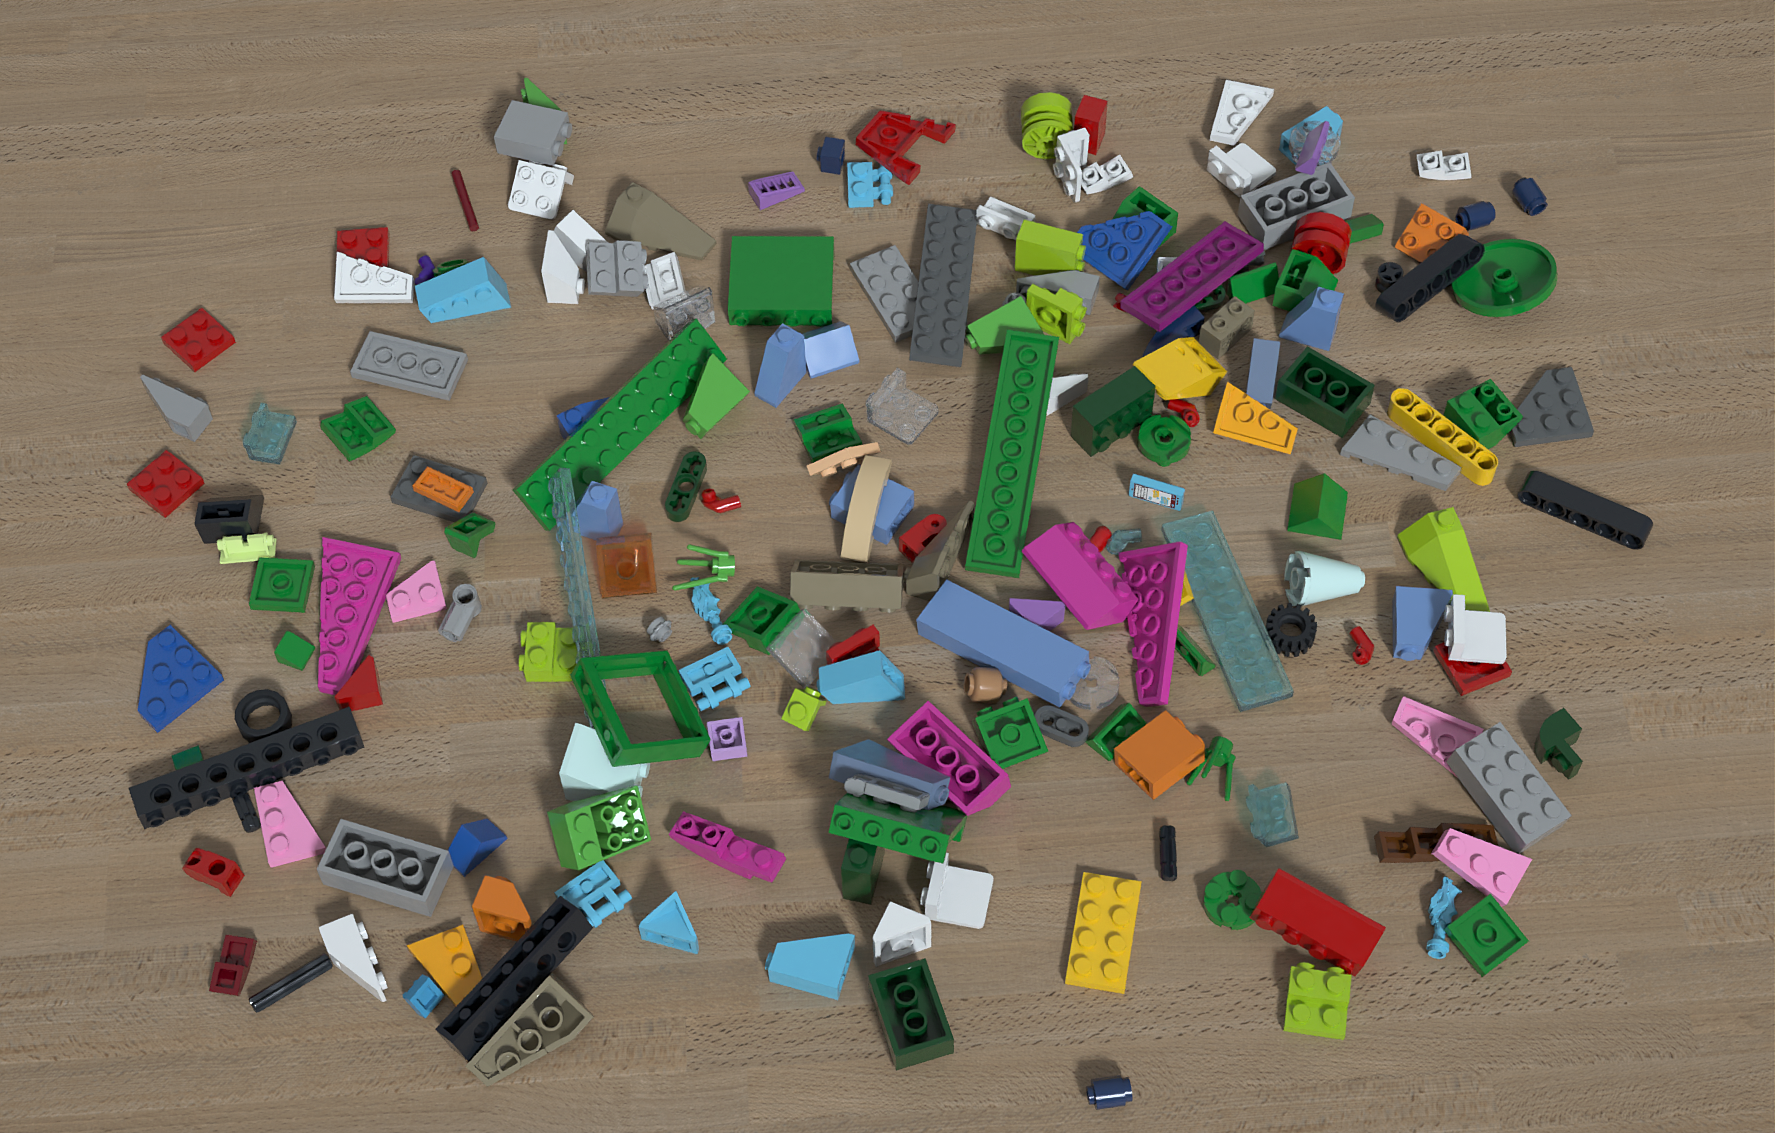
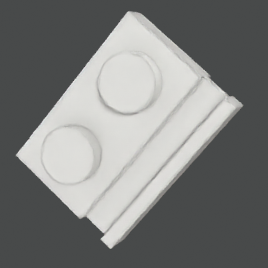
[642,252,687,309]

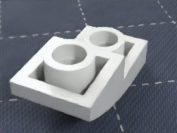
[1417,150,1472,180]
[1081,155,1133,194]

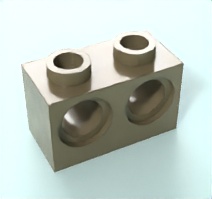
[1199,296,1255,359]

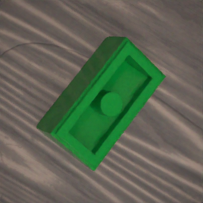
[1345,214,1384,244]
[1227,262,1279,304]
[1175,625,1216,677]
[1086,703,1147,761]

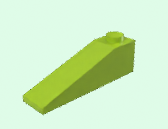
[1397,507,1490,612]

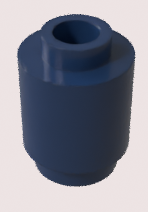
[1512,177,1548,216]
[1455,201,1496,231]
[1086,1075,1133,1110]

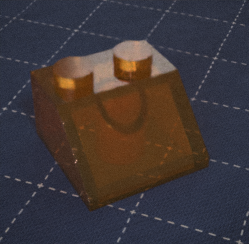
[596,533,657,598]

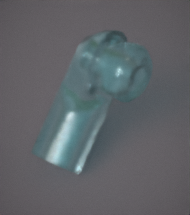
[1106,528,1142,555]

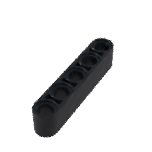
[1375,233,1485,322]
[1517,471,1653,550]

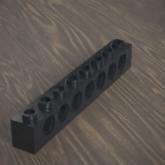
[129,707,365,829]

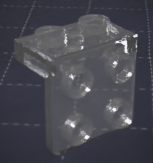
[866,368,939,445]

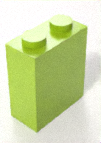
[1015,220,1086,276]

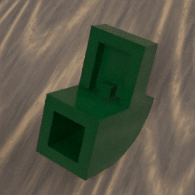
[1534,708,1583,780]

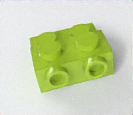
[1026,284,1087,344]
[519,622,585,682]
[1283,962,1352,1040]

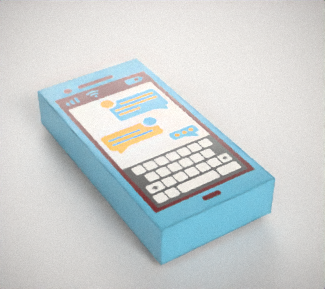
[1129,474,1185,511]

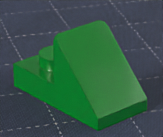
[444,513,496,558]

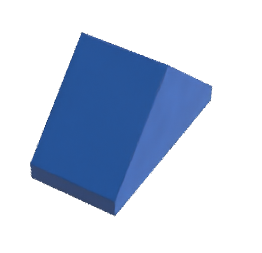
[447,819,507,877]

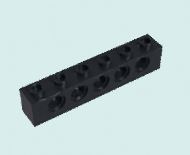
[435,896,593,1062]

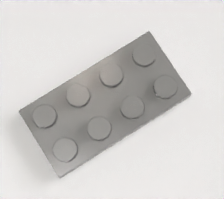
[849,245,918,343]
[350,331,468,401]

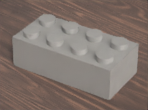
[1238,162,1355,250]
[1446,722,1572,854]
[317,819,454,917]

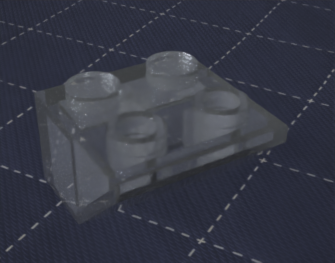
[653,285,715,341]

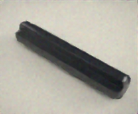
[248,953,333,1013]

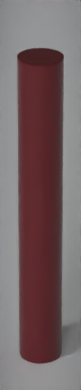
[451,170,479,232]

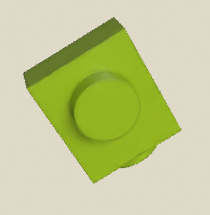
[781,686,827,731]

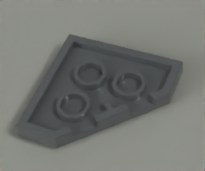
[1509,367,1594,447]

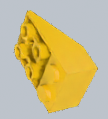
[1132,337,1227,400]

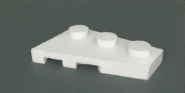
[1210,80,1274,145]
[334,252,414,303]

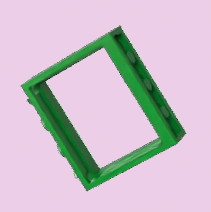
[570,650,711,767]

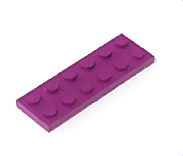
[1121,221,1264,332]

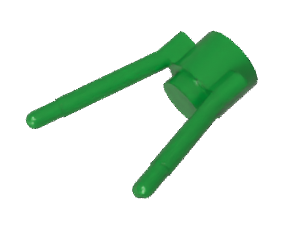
[1186,736,1236,801]

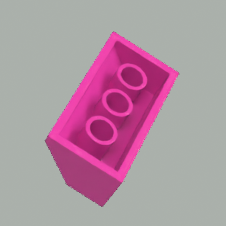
[1022,522,1139,630]
[887,701,1011,816]

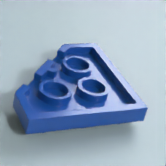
[1077,211,1172,290]
[137,625,224,733]

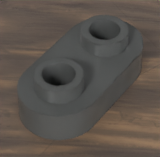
[1035,706,1089,747]

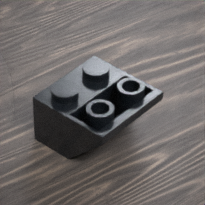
[194,495,264,544]

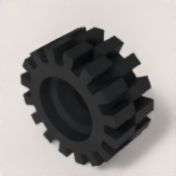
[1264,603,1317,657]

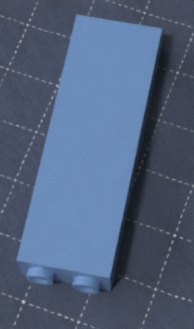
[916,580,1091,707]

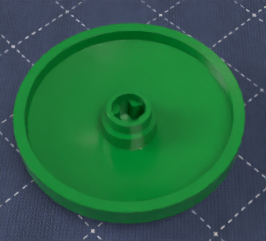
[1451,239,1558,317]

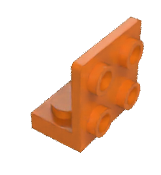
[1395,203,1469,263]

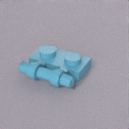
[847,162,893,208]
[678,647,751,712]
[554,860,632,928]

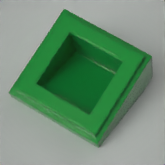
[274,631,316,671]
[172,745,204,770]

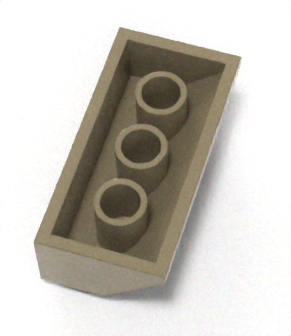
[790,560,904,613]

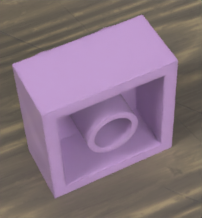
[707,717,747,761]

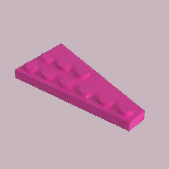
[318,537,402,695]
[1119,541,1188,707]

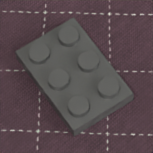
[390,455,488,522]

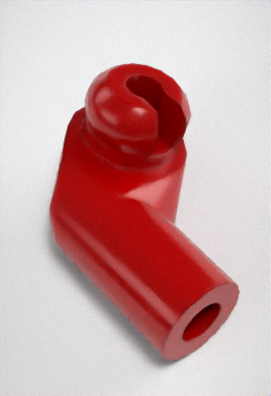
[1167,399,1200,427]
[701,488,741,513]
[1090,526,1112,552]
[1349,626,1375,665]

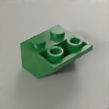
[1112,186,1178,249]
[1272,249,1338,311]
[1443,379,1523,449]

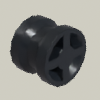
[1375,262,1404,293]

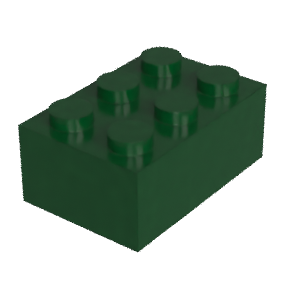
[1275,346,1375,438]
[1071,366,1156,457]
[868,958,954,1071]

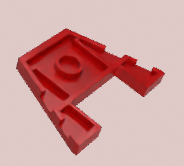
[855,110,956,185]

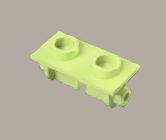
[217,532,277,564]

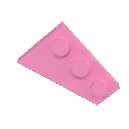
[1392,696,1484,778]
[254,781,326,868]
[1431,828,1532,907]

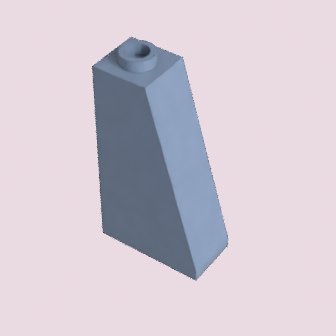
[829,739,950,810]

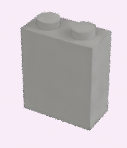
[494,100,572,166]

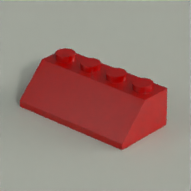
[1249,868,1386,977]

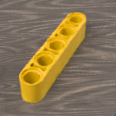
[1387,388,1498,486]

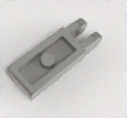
[844,774,930,812]

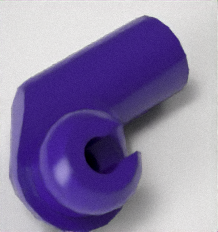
[414,255,435,285]

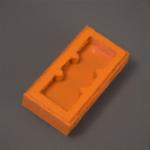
[413,466,474,512]

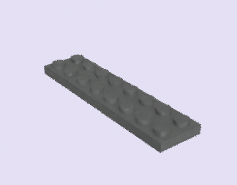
[909,204,977,367]

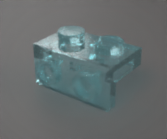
[243,403,297,465]
[1246,782,1299,847]

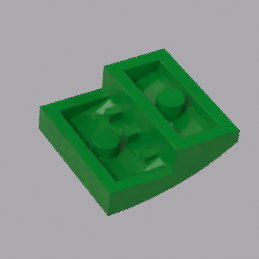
[320,396,396,462]
[793,403,863,463]

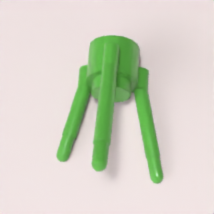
[672,544,735,591]

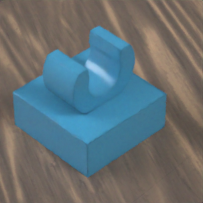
[403,974,445,1019]

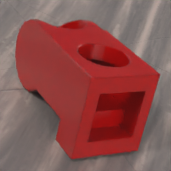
[899,514,947,563]
[182,848,245,897]

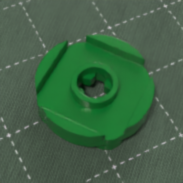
[1137,415,1191,467]
[1203,870,1262,930]

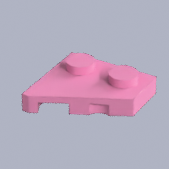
[386,560,447,623]

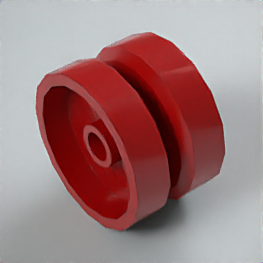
[1290,212,1352,274]

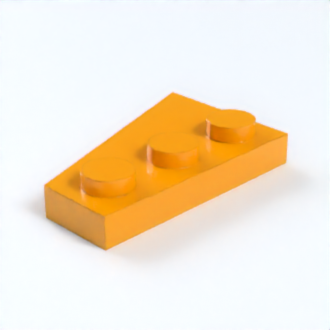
[1213,382,1298,454]
[407,925,482,1007]

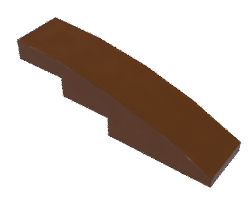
[1374,823,1498,863]

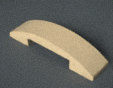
[841,455,892,563]

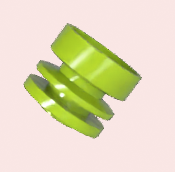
[1021,92,1073,159]

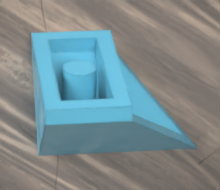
[639,891,699,954]

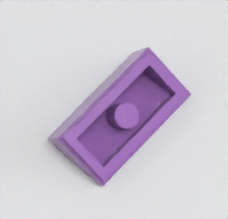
[1295,121,1330,175]

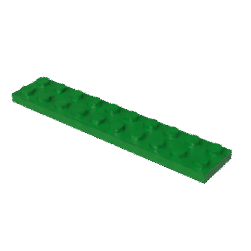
[513,318,727,531]
[965,330,1059,578]

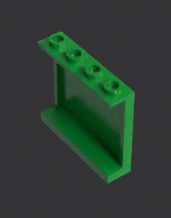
[728,236,835,327]
[828,793,967,864]

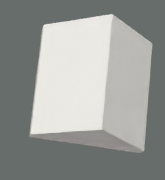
[873,902,931,967]

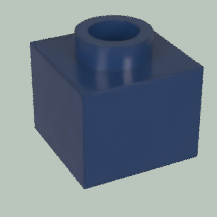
[817,137,845,175]

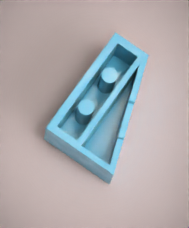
[415,257,511,323]

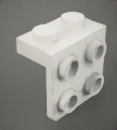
[1053,128,1089,203]
[1207,143,1276,197]
[508,160,574,220]
[1444,594,1506,664]
[921,853,993,929]

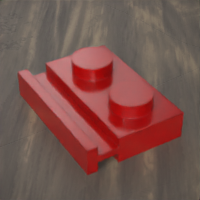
[826,624,880,665]

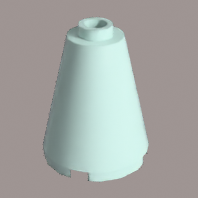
[1284,551,1365,606]

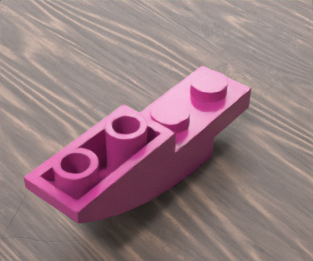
[669,811,786,883]

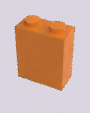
[1114,710,1205,800]

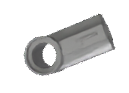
[438,584,482,642]

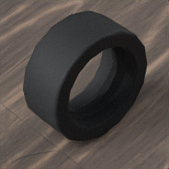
[235,689,292,743]

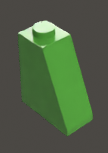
[965,296,1044,355]
[682,354,750,439]

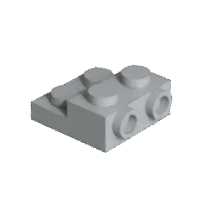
[586,240,648,297]

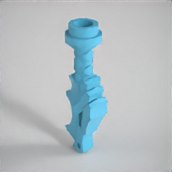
[690,577,732,645]
[1426,877,1462,959]

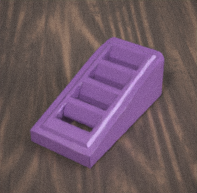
[748,172,805,210]

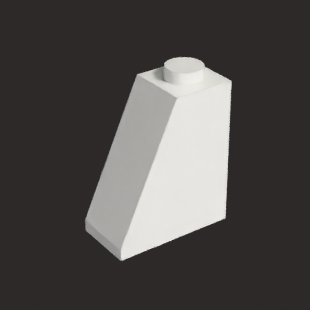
[554,210,608,272]

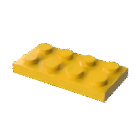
[1065,872,1142,994]

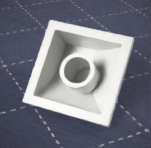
[541,230,585,304]

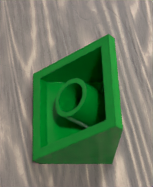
[1287,473,1348,540]

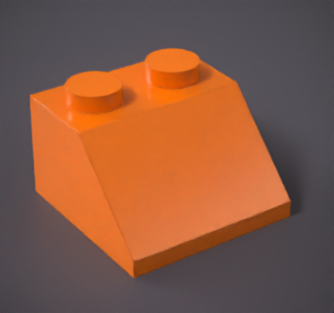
[472,875,532,942]

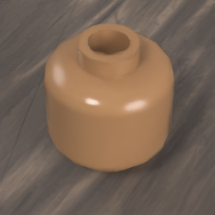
[964,667,1007,704]

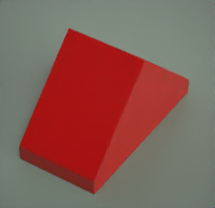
[334,655,383,711]

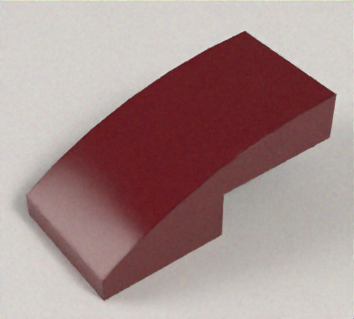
[209,935,257,996]

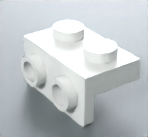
[976,197,1035,240]

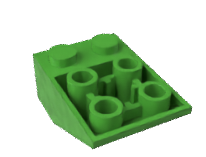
[547,785,651,870]

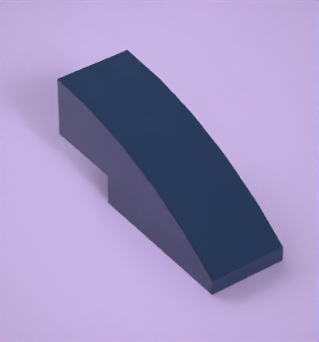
[1142,306,1205,357]

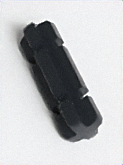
[230,789,261,833]
[1159,825,1177,881]

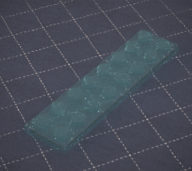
[1161,511,1294,712]

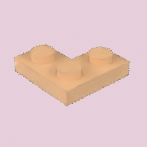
[807,442,881,478]

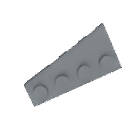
[1340,414,1462,491]

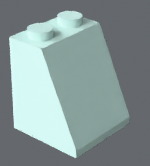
[559,723,650,801]

